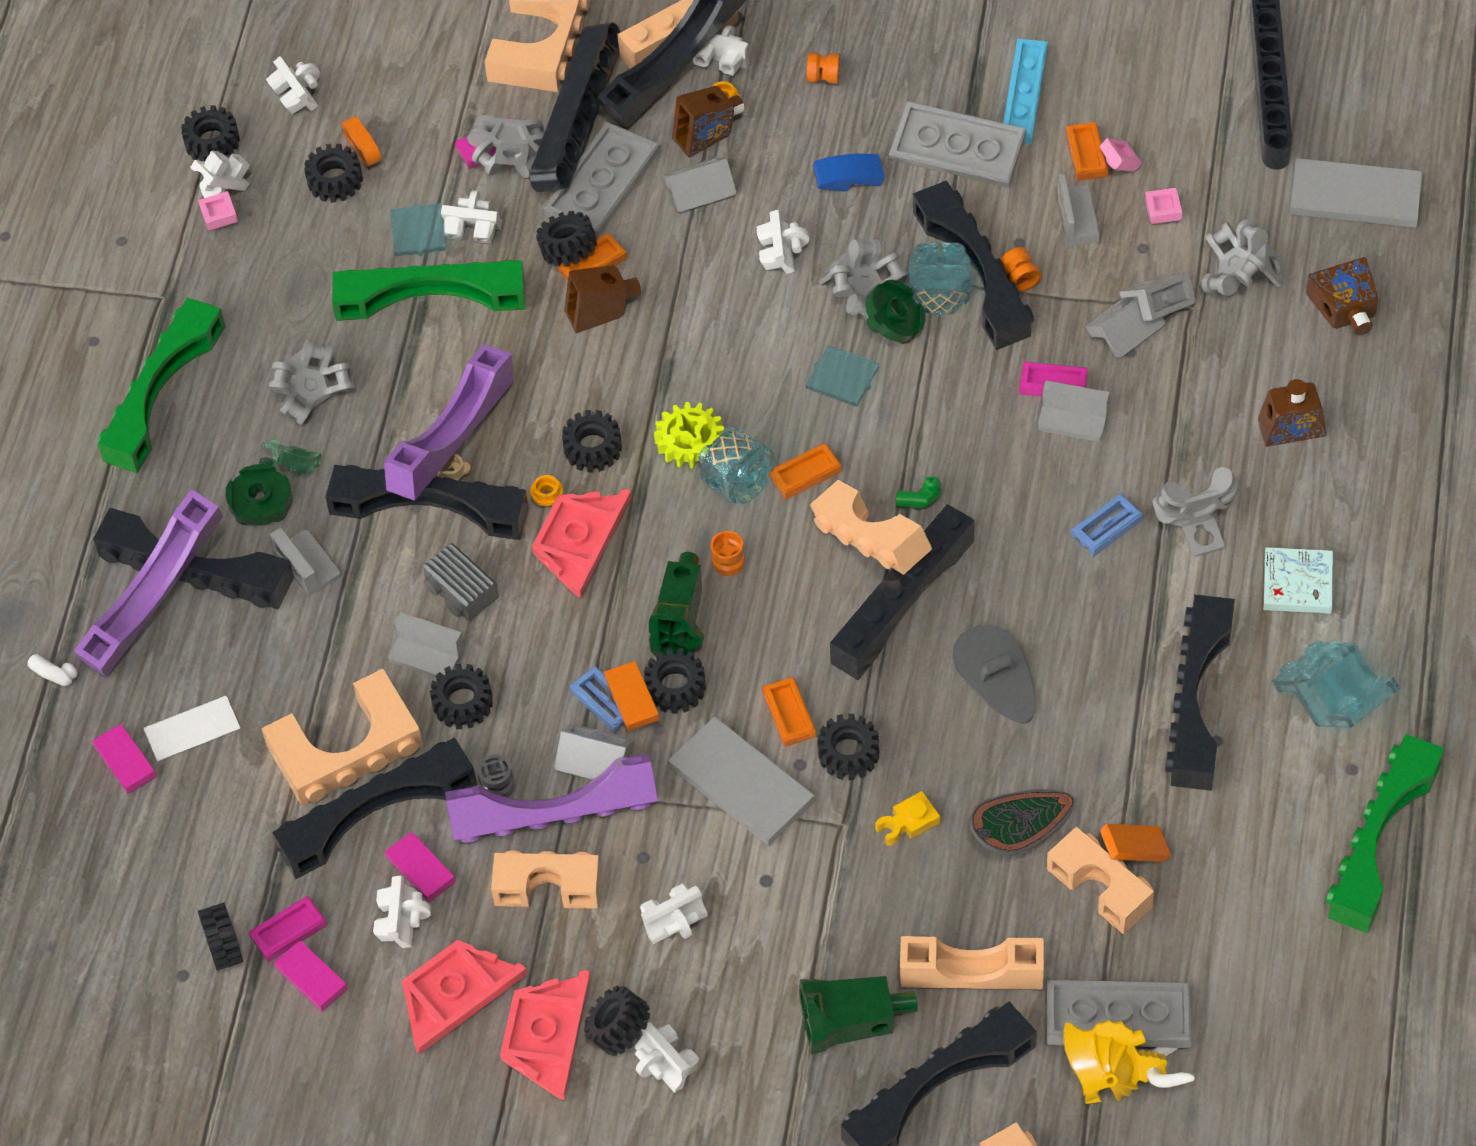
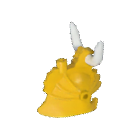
[1063,1019,1195,1104]

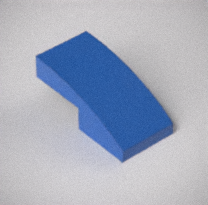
[813,154,885,191]

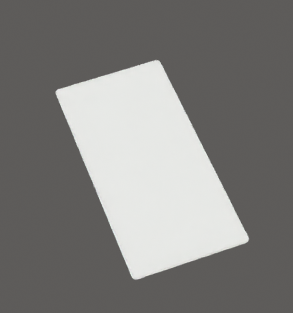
[144,696,240,761]

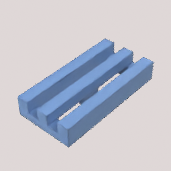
[1071,493,1143,557]
[570,666,625,734]

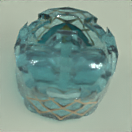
[908,242,972,316]
[698,425,774,504]

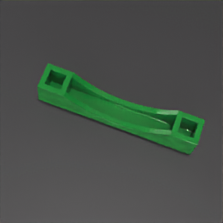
[332,260,526,321]
[97,297,226,474]
[1325,734,1445,934]

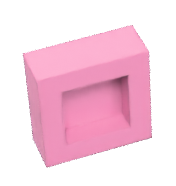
[1100,138,1142,172]
[1145,188,1182,224]
[198,191,238,231]

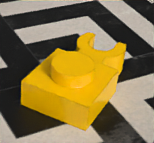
[875,791,940,846]

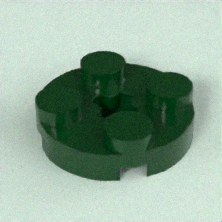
[865,280,926,344]
[225,464,292,526]

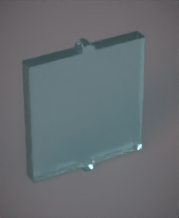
[390,203,446,256]
[806,345,879,407]

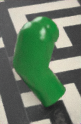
[896,476,942,509]

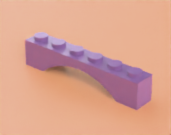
[384,344,513,501]
[74,489,223,678]
[445,753,658,842]

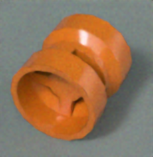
[807,52,840,84]
[1000,247,1042,292]
[711,531,745,576]

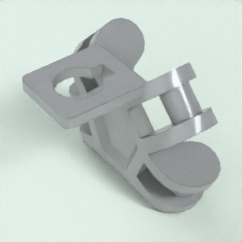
[467,115,544,178]
[1202,219,1284,296]
[818,239,909,321]
[269,340,355,425]
[1152,467,1240,557]

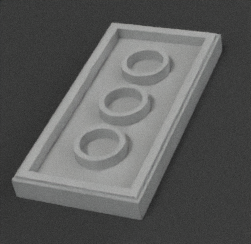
[889,101,1027,188]
[543,122,660,239]
[1289,158,1422,228]
[668,716,815,846]
[1047,980,1192,1048]

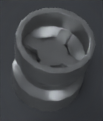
[478,754,515,797]

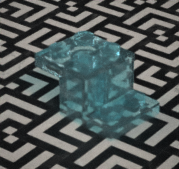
[1271,641,1400,728]

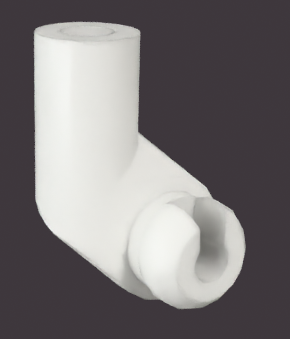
[28,654,78,686]

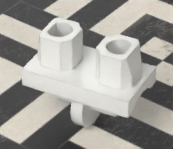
[693,25,749,76]
[266,56,320,115]
[190,150,250,198]
[441,190,503,244]
[756,210,809,274]
[373,875,431,948]
[640,883,708,944]
[635,1022,699,1093]

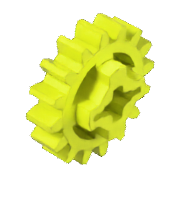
[654,402,725,469]

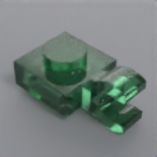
[259,440,321,474]

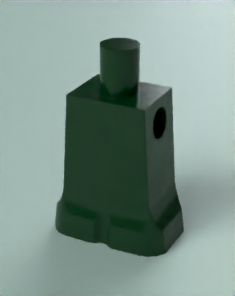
[649,552,704,656]
[799,976,918,1055]

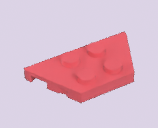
[532,489,631,598]
[402,940,527,1055]
[500,970,591,1100]

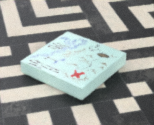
[1263,547,1333,614]

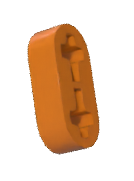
[341,116,382,168]

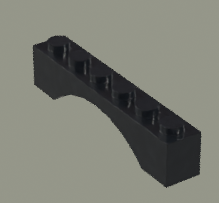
[597,0,746,130]
[913,180,1034,350]
[325,464,529,540]
[830,504,975,680]
[93,508,294,610]
[1165,594,1235,791]
[272,737,477,880]
[841,1001,1037,1146]

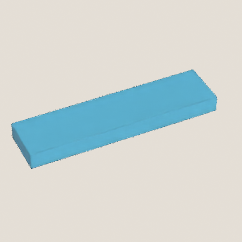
[1003,38,1048,144]

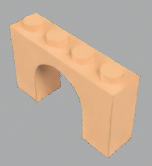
[485,0,591,92]
[262,669,423,806]

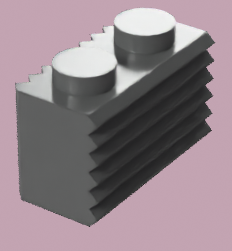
[423,543,499,621]

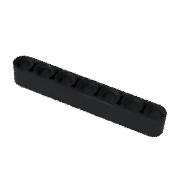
[1250,0,1292,170]
[530,22,621,193]

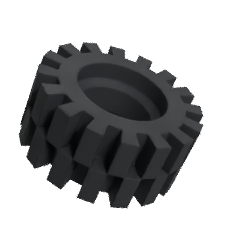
[181,105,240,161]
[304,143,363,203]
[536,211,597,266]
[562,410,622,473]
[644,648,706,714]
[430,663,493,729]
[817,713,880,780]
[198,902,244,971]
[584,985,650,1056]

